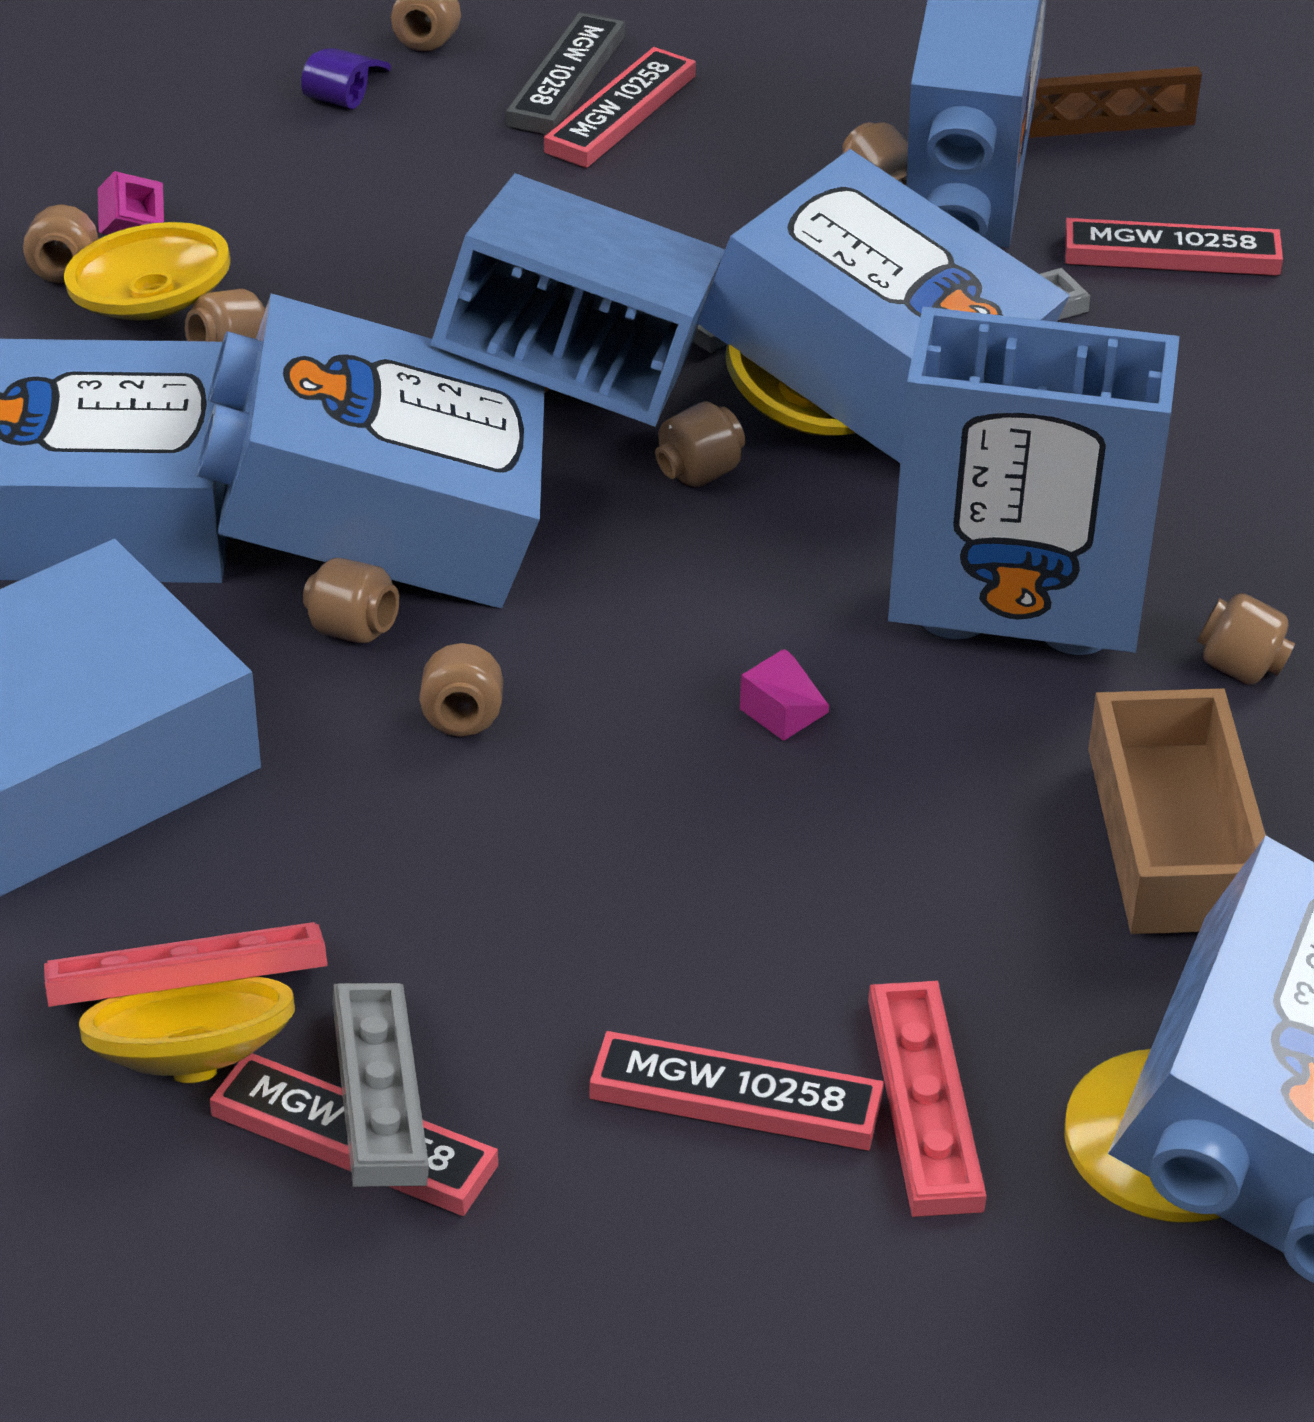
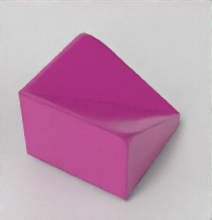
[98,171,164,235]
[740,649,829,741]

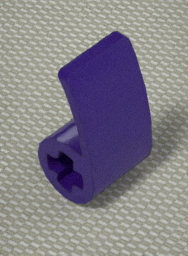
[301,48,391,109]

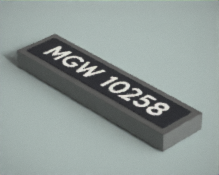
[506,12,625,135]

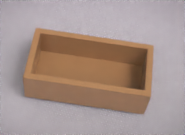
[1088,688,1266,934]

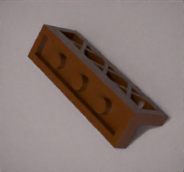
[1028,66,1202,138]

